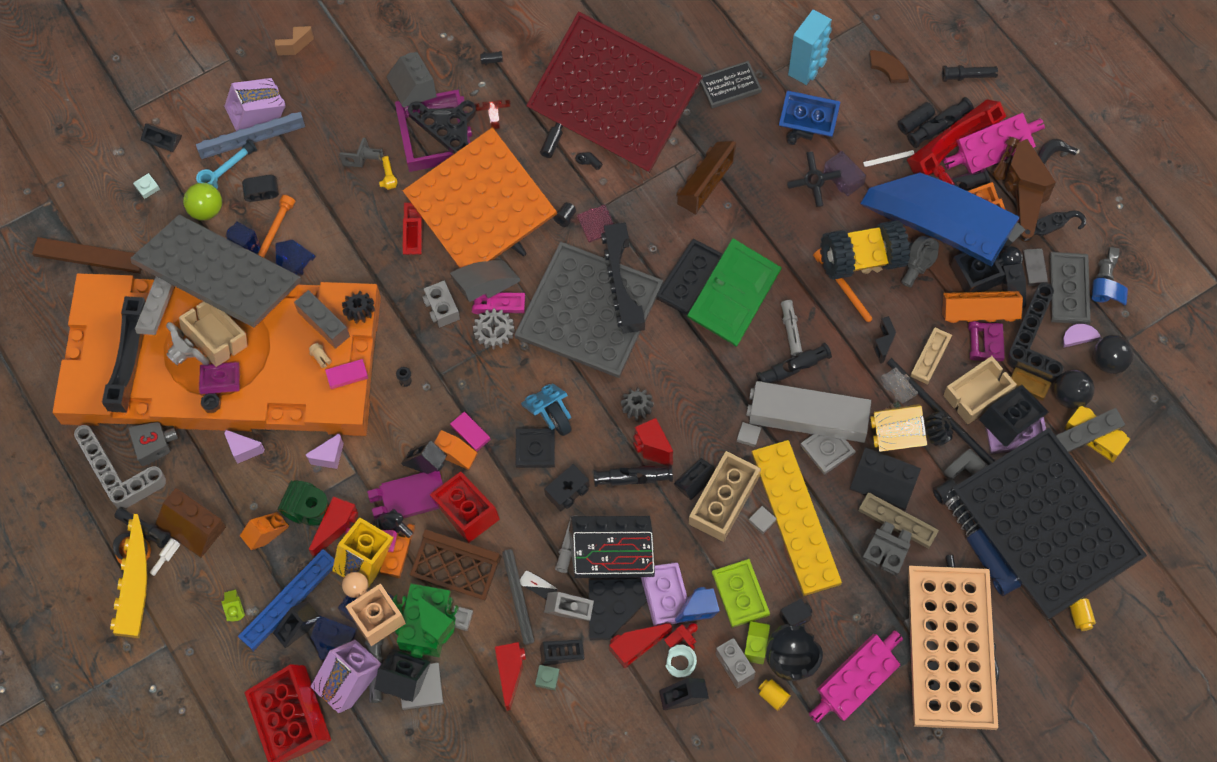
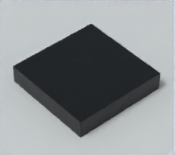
[515,428,555,468]

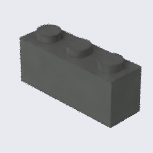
[294,290,350,349]

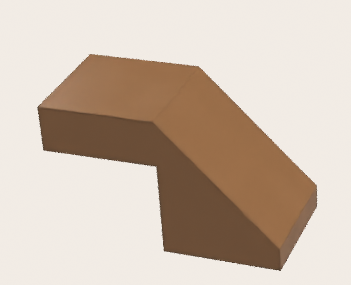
[275,26,314,55]

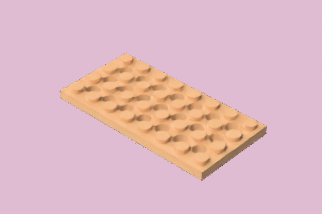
[908,566,998,730]

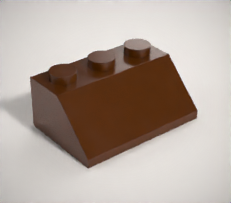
[155,488,226,558]

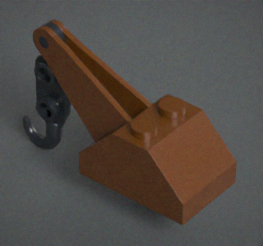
[1004,139,1086,242]

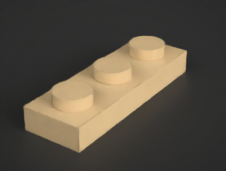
[911,327,952,385]

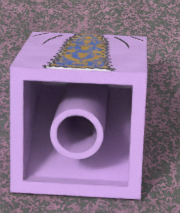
[224,78,285,131]
[311,640,381,713]

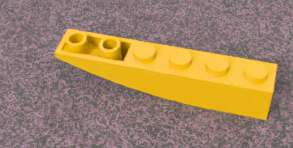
[110,514,147,638]

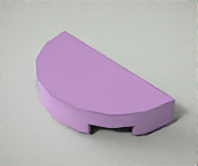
[1062,324,1101,348]

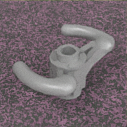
[166,322,210,365]

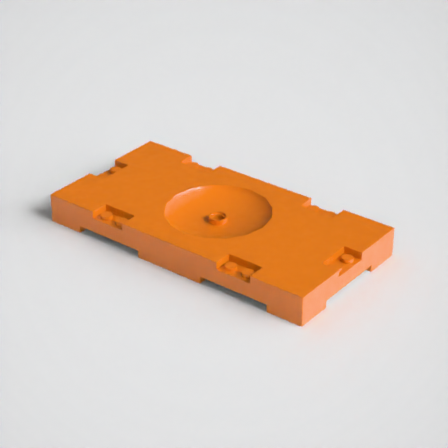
[52,274,381,436]

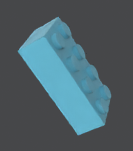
[788,10,832,85]

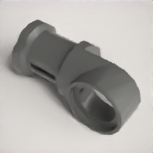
[1096,247,1120,281]

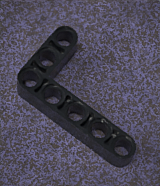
[1006,283,1064,384]

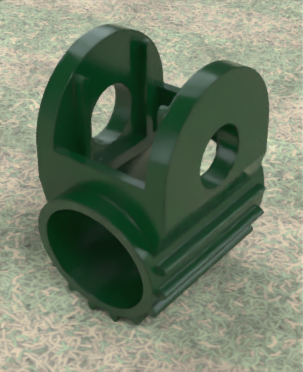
[277,480,330,526]

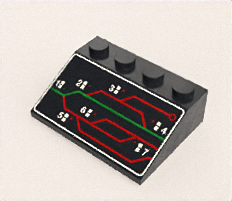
[569,516,655,578]

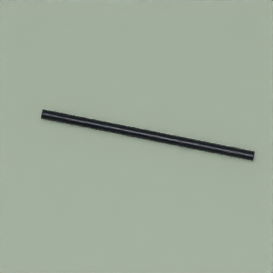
[887,358,995,465]

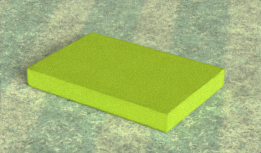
[712,559,770,628]

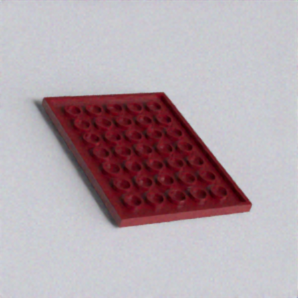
[526,11,703,173]

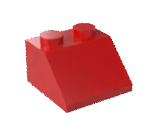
[633,418,673,466]

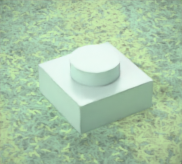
[133,173,160,199]

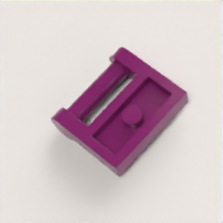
[968,321,1005,361]

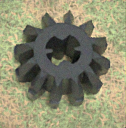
[621,387,654,421]

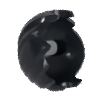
[766,624,823,681]

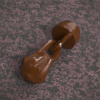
[992,137,1020,181]

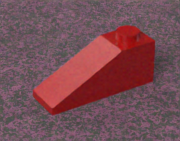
[309,497,358,557]
[609,623,672,669]
[495,642,526,711]

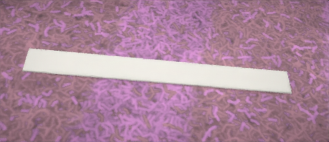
[863,150,915,167]

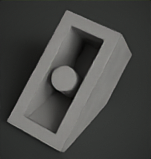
[544,592,594,621]

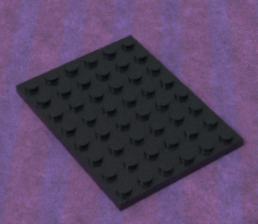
[952,428,1147,621]

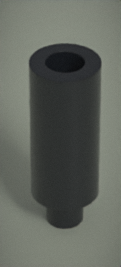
[540,123,563,158]

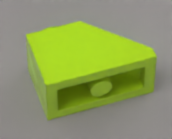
[744,621,770,664]

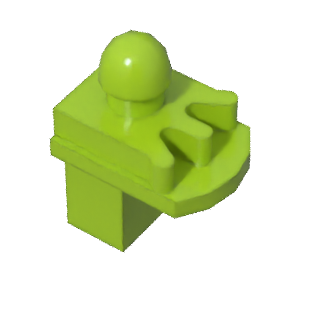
[221,590,245,622]

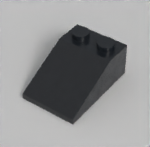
[979,385,1049,448]

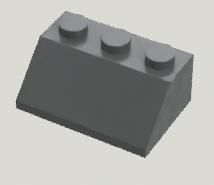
[386,52,437,107]

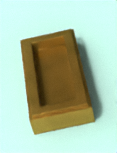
[1011,367,1051,401]

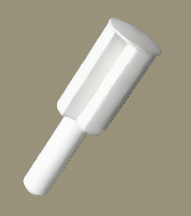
[150,538,180,576]

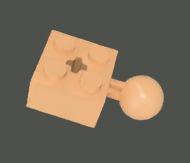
[342,572,406,646]

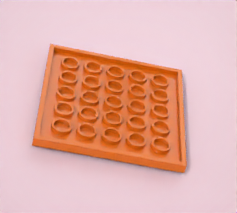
[402,127,557,268]

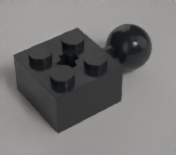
[951,246,1023,292]

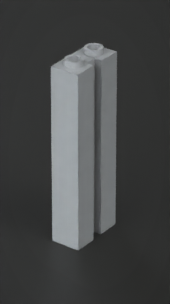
[747,381,871,443]

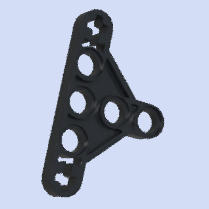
[408,100,476,155]

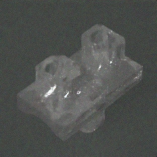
[880,368,918,404]

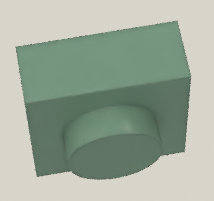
[535,665,560,690]

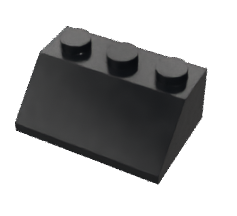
[850,447,921,510]

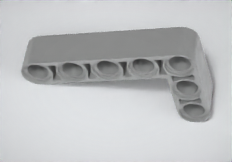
[74,425,166,509]

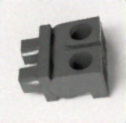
[862,521,912,576]

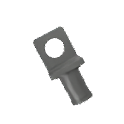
[339,138,383,168]

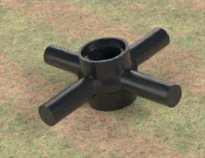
[787,152,842,207]

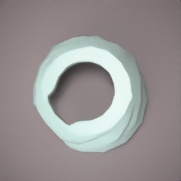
[665,645,697,678]

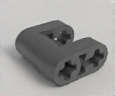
[944,449,988,480]

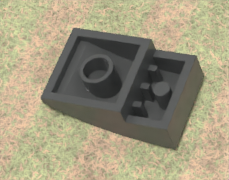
[450,260,521,302]

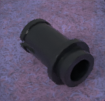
[480,51,503,66]
[396,367,412,387]

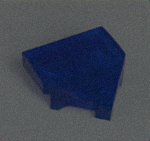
[276,240,316,275]
[311,615,357,660]

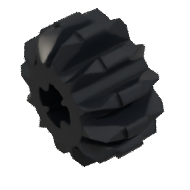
[342,291,375,324]
[924,412,953,446]

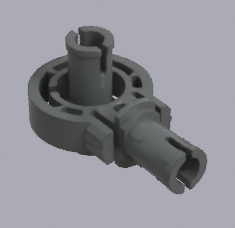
[901,236,939,288]

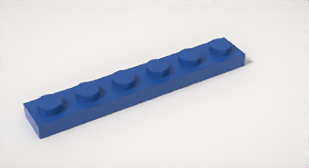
[238,549,335,651]

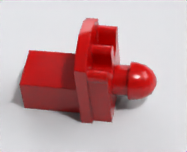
[664,623,698,650]

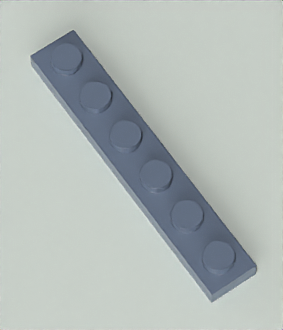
[196,112,305,159]

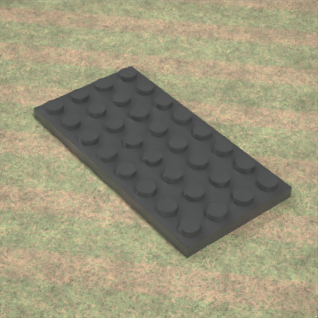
[131,215,301,328]

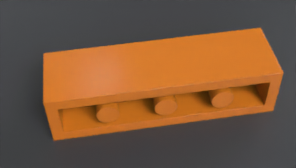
[942,291,1023,323]

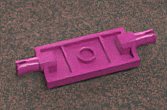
[943,113,1045,174]
[809,630,903,723]

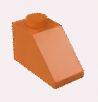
[434,430,478,470]

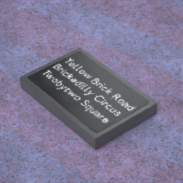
[700,61,762,109]

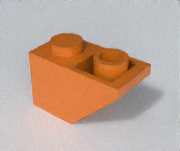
[240,512,289,550]

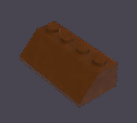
[676,141,736,215]

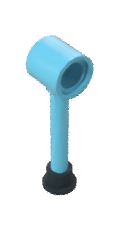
[196,140,257,189]

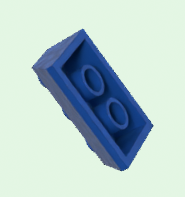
[779,91,840,137]

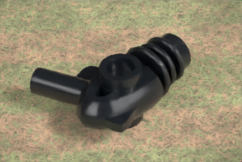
[370,509,414,538]

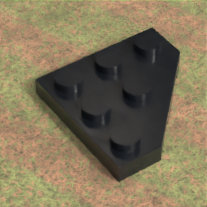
[589,579,647,640]

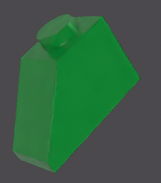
[418,597,455,645]

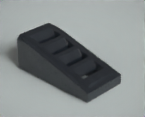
[540,639,585,665]

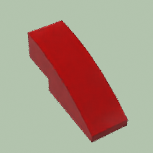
[403,203,424,255]

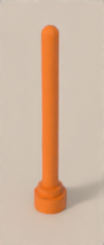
[257,195,296,258]
[813,248,872,322]

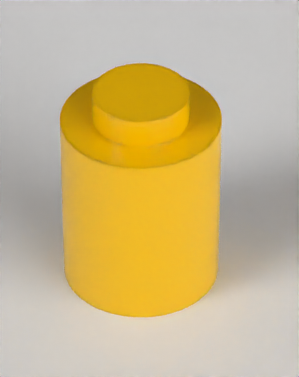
[1070,599,1096,631]
[758,679,791,711]

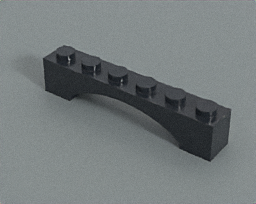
[601,222,645,334]
[102,296,146,413]

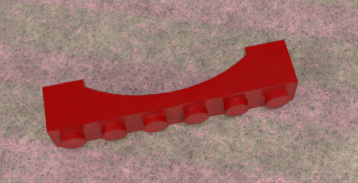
[907,99,1007,176]

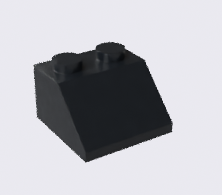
[374,649,431,702]

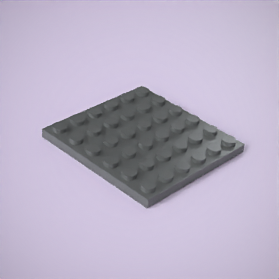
[515,242,663,378]

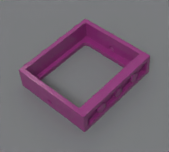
[395,90,472,172]

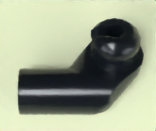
[787,130,814,145]
[575,152,603,170]

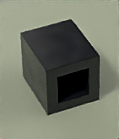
[779,598,812,626]

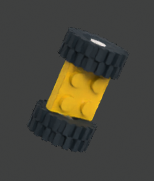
[820,220,910,280]

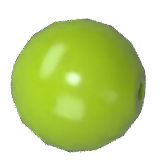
[183,183,222,220]

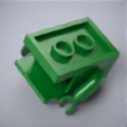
[393,584,459,658]

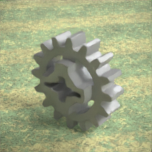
[473,309,515,349]

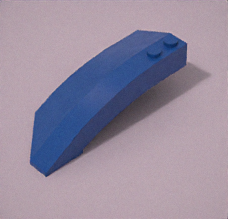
[860,173,1020,267]

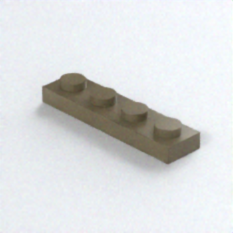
[858,492,939,549]

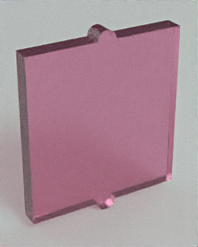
[577,205,614,243]

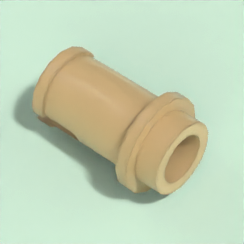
[309,343,332,368]

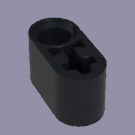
[242,175,279,202]

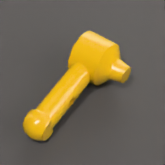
[379,156,398,190]

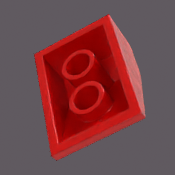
[430,472,500,543]

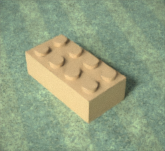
[689,451,761,542]

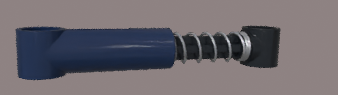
[933,479,1021,596]

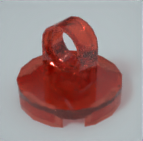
[475,99,511,130]

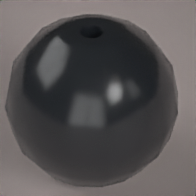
[1093,335,1134,374]
[1054,369,1095,409]

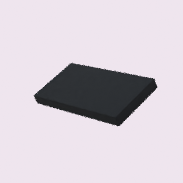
[656,239,723,315]

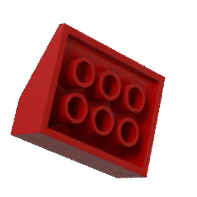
[244,664,331,762]

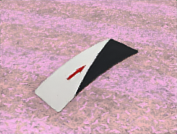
[520,571,558,600]

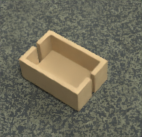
[179,301,247,367]
[943,356,1017,424]

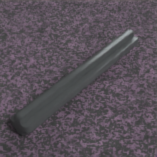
[502,549,534,645]

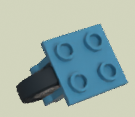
[521,384,572,436]

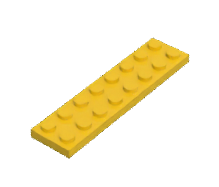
[752,440,842,596]

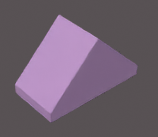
[224,430,265,464]
[306,434,344,469]

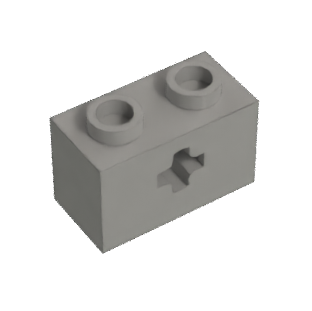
[715,638,756,688]

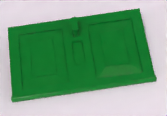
[687,238,782,347]

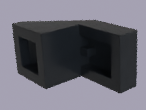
[873,316,896,364]

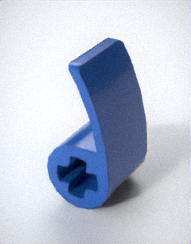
[1092,278,1128,305]

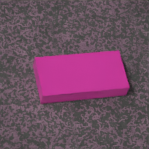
[325,359,368,389]
[450,412,491,452]

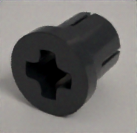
[553,202,576,227]

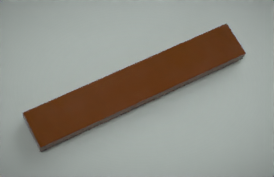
[32,237,142,274]

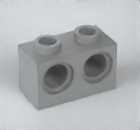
[422,281,460,328]

